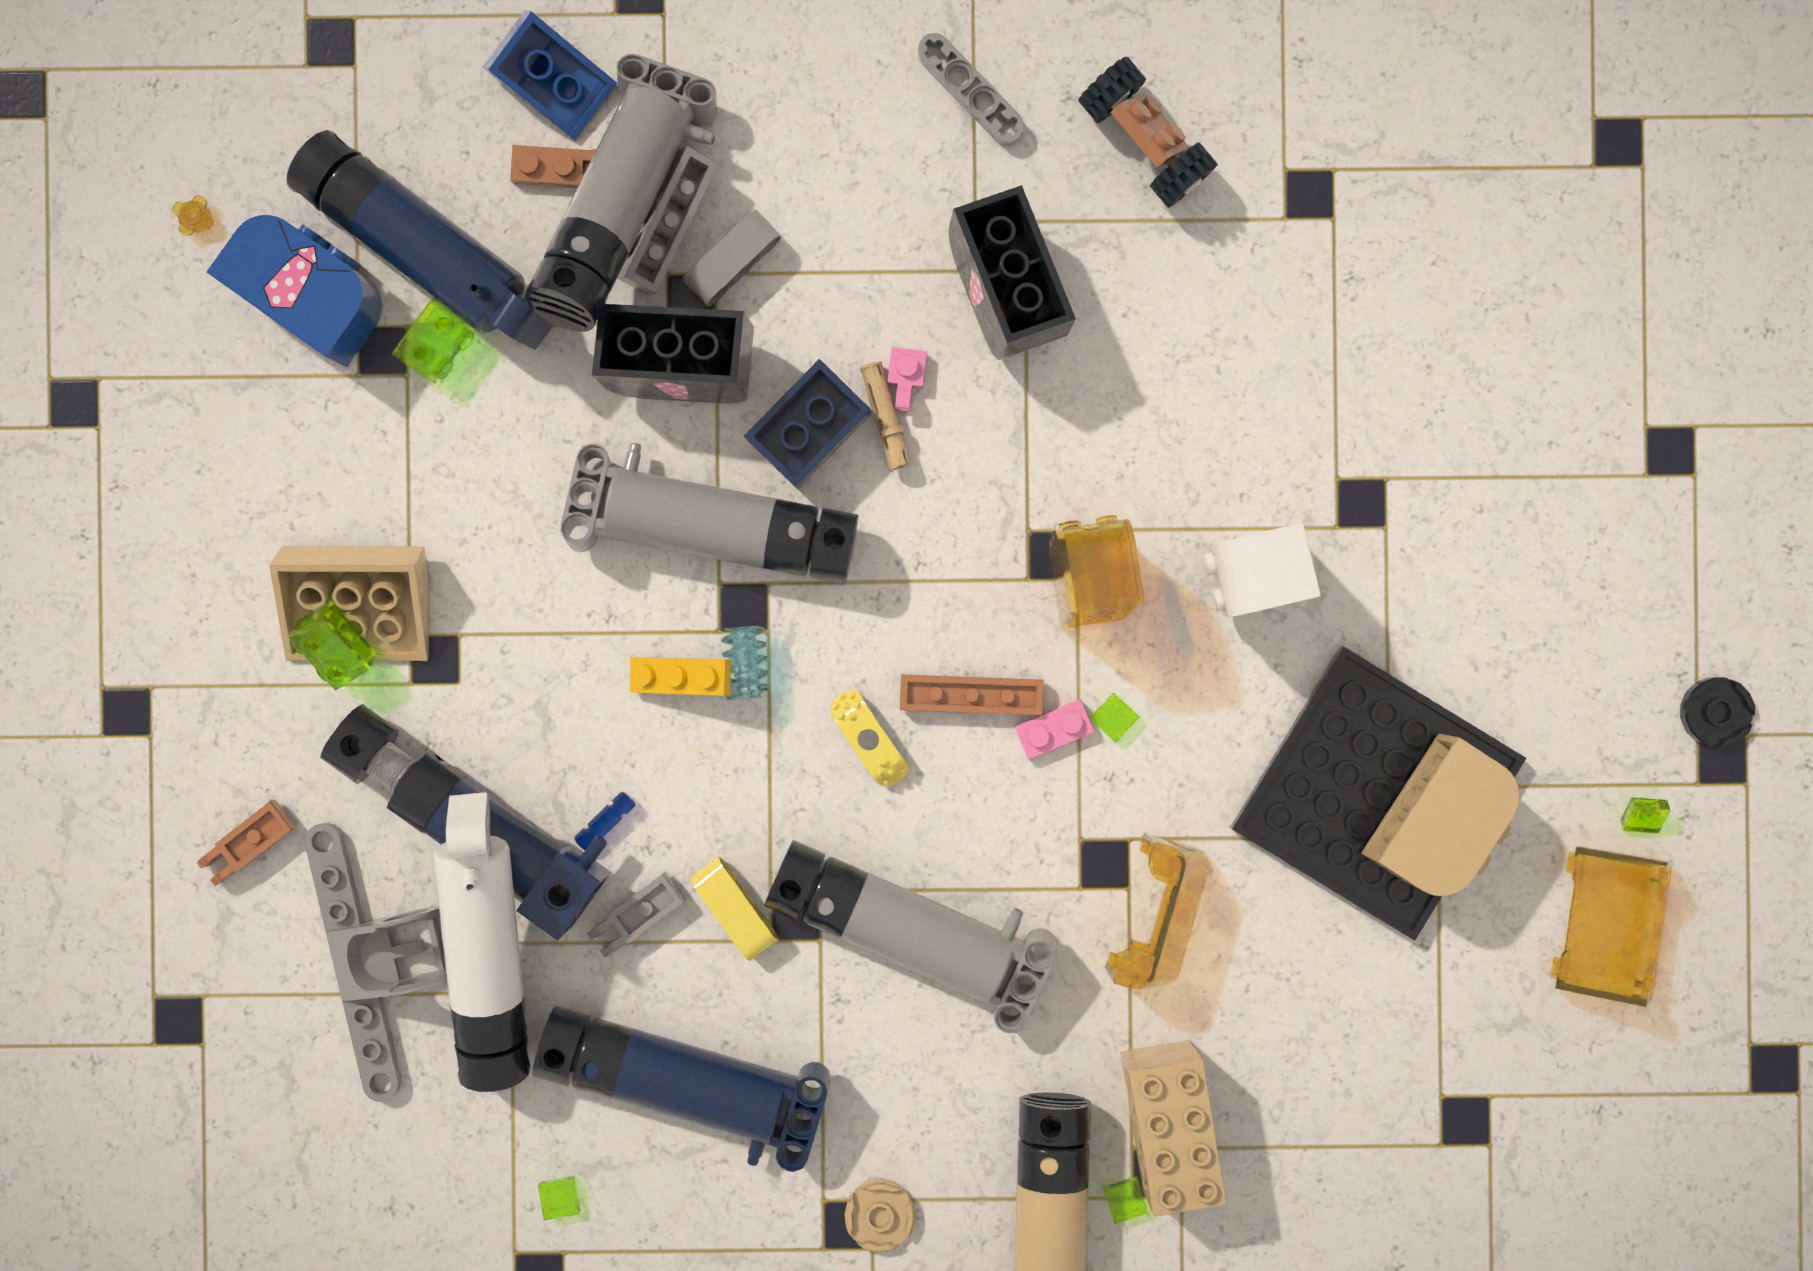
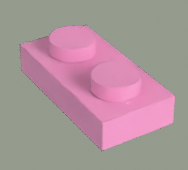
[1014,699,1094,760]

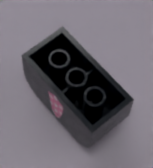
[948,185,1076,360]
[592,304,754,403]

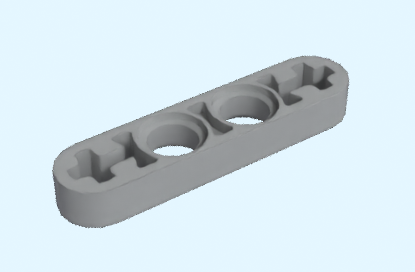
[918,33,1024,146]

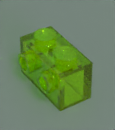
[392,297,475,384]
[288,600,377,691]

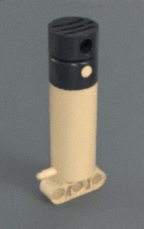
[1014,1092,1091,1271]

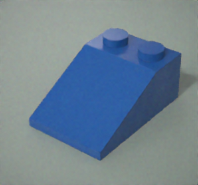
[482,10,617,140]

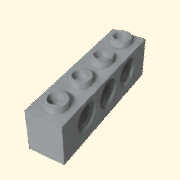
[617,146,719,295]

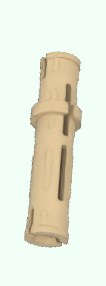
[860,361,911,470]

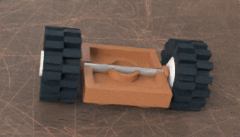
[1078,56,1218,208]

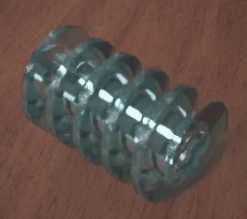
[721,626,770,700]

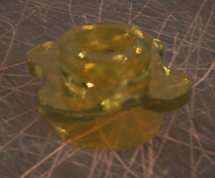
[172,195,214,236]

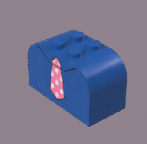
[206,215,382,367]

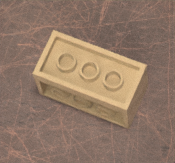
[1120,1040,1227,1217]

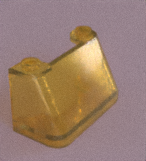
[1105,832,1210,989]
[1551,846,1673,1007]

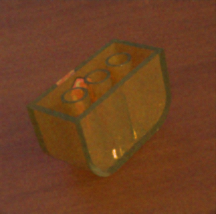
[1049,515,1145,629]

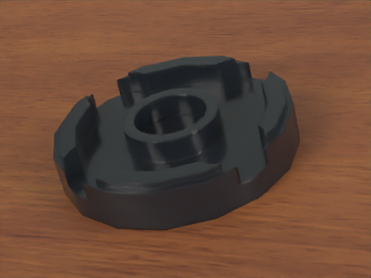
[1680,677,1755,747]

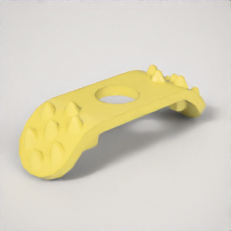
[830,689,910,786]

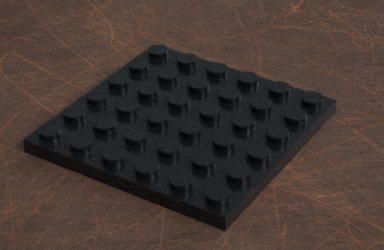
[1230,646,1526,941]

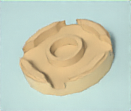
[844,1178,915,1253]

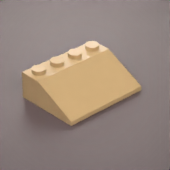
[269,546,429,661]

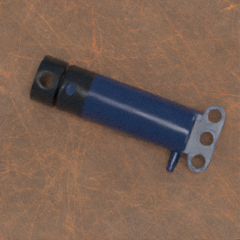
[287,130,555,350]
[532,1006,831,1172]

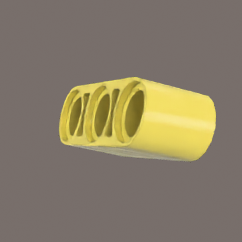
[690,857,779,961]

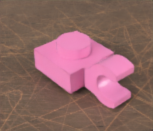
[887,347,927,412]

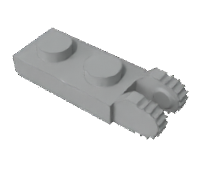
[587,871,686,957]

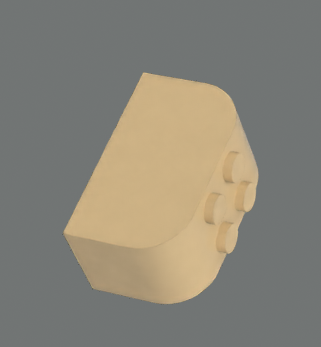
[1361,734,1520,896]

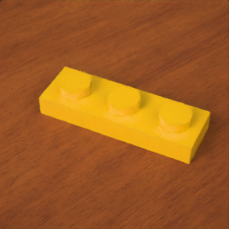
[630,657,732,696]

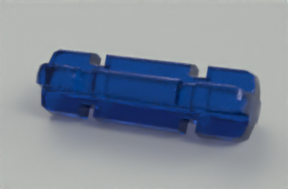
[574,792,635,850]

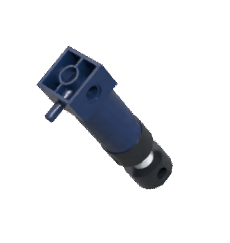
[320,704,611,941]

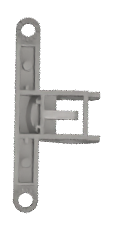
[305,823,447,1102]

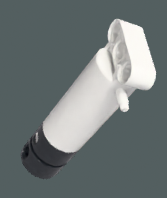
[433,792,531,1092]

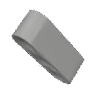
[682,210,781,307]

